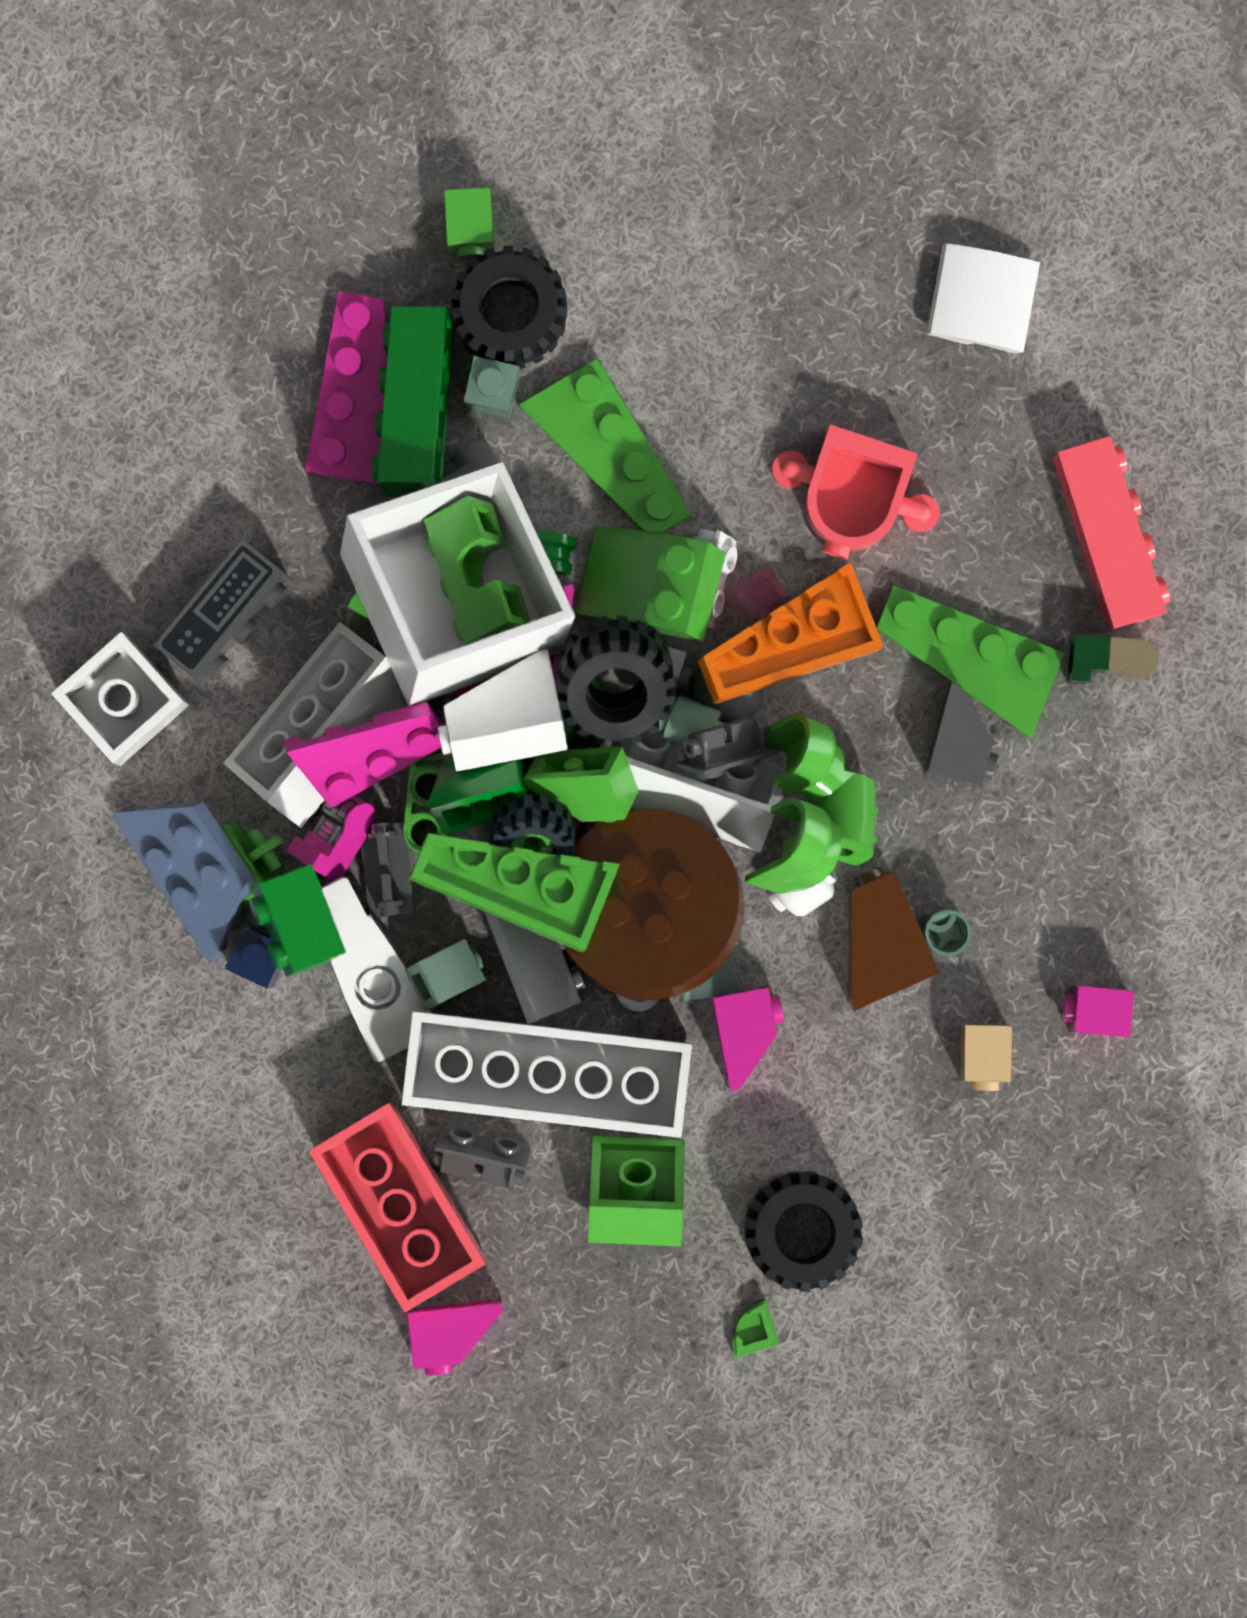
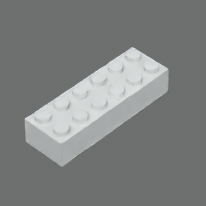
[402,1011,692,1138]

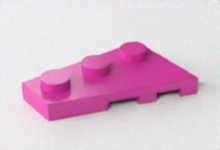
[283,702,445,808]

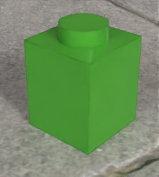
[444,187,495,260]

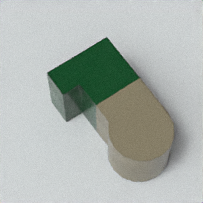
[1067,634,1158,685]

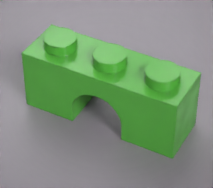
[424,496,531,646]

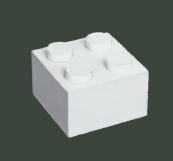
[51,632,189,766]

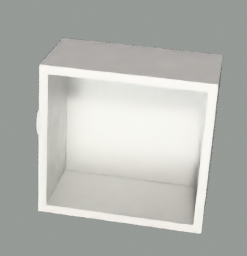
[340,462,575,706]

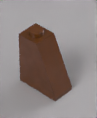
[848,867,940,1011]

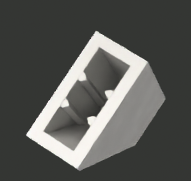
[438,649,567,771]

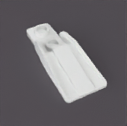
[321,876,431,1062]

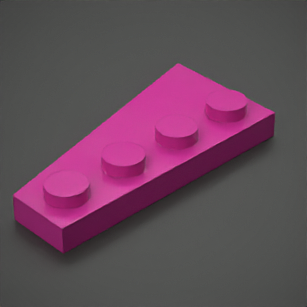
[305,291,388,486]

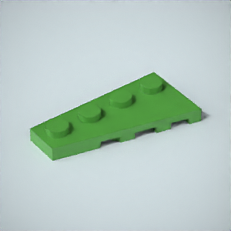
[876,585,1065,739]
[409,833,620,953]

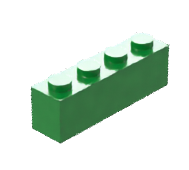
[372,306,455,497]

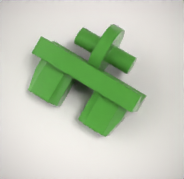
[220,821,284,907]

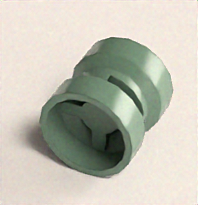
[921,910,971,956]

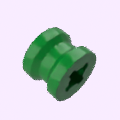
[535,530,577,576]

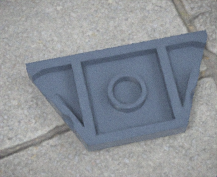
[112,801,254,963]

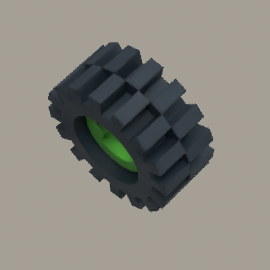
[490,795,575,857]

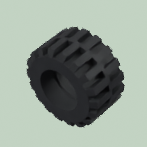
[451,246,567,369]
[556,616,676,746]
[744,1171,863,1292]

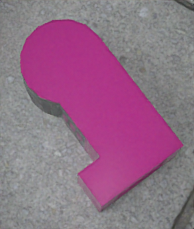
[286,795,376,881]

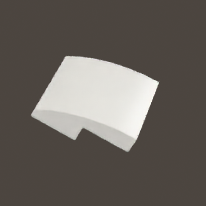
[926,243,1040,353]

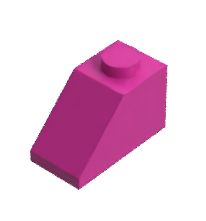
[408,1299,503,1375]

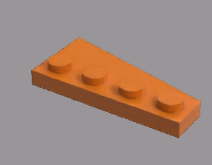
[698,562,884,704]

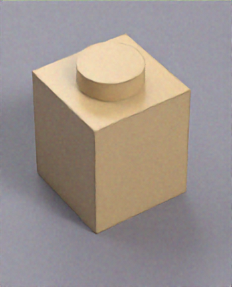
[960,1024,1012,1091]

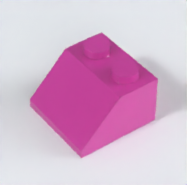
[711,986,784,1091]

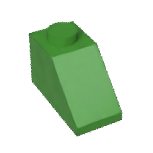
[523,746,639,823]

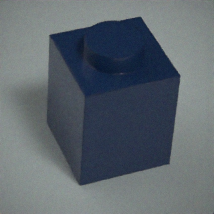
[225,927,282,989]

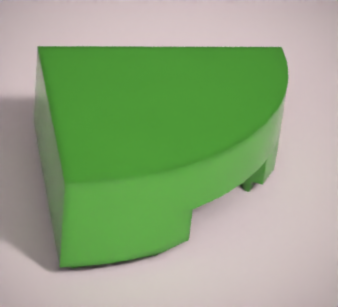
[732,1298,779,1358]

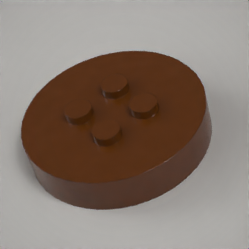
[564,809,745,1000]

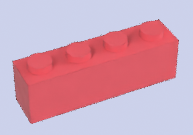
[1052,436,1170,632]

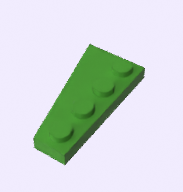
[519,358,691,533]

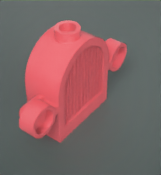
[772,424,940,560]

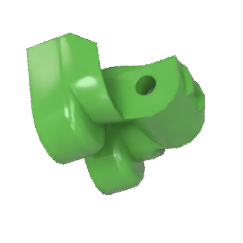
[745,713,878,894]

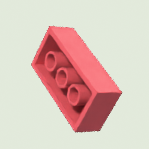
[309,1100,487,1313]

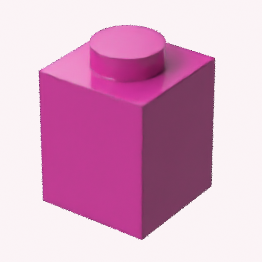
[1062,985,1134,1038]

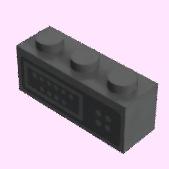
[153,538,289,684]

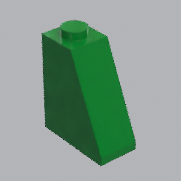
[429,753,530,835]

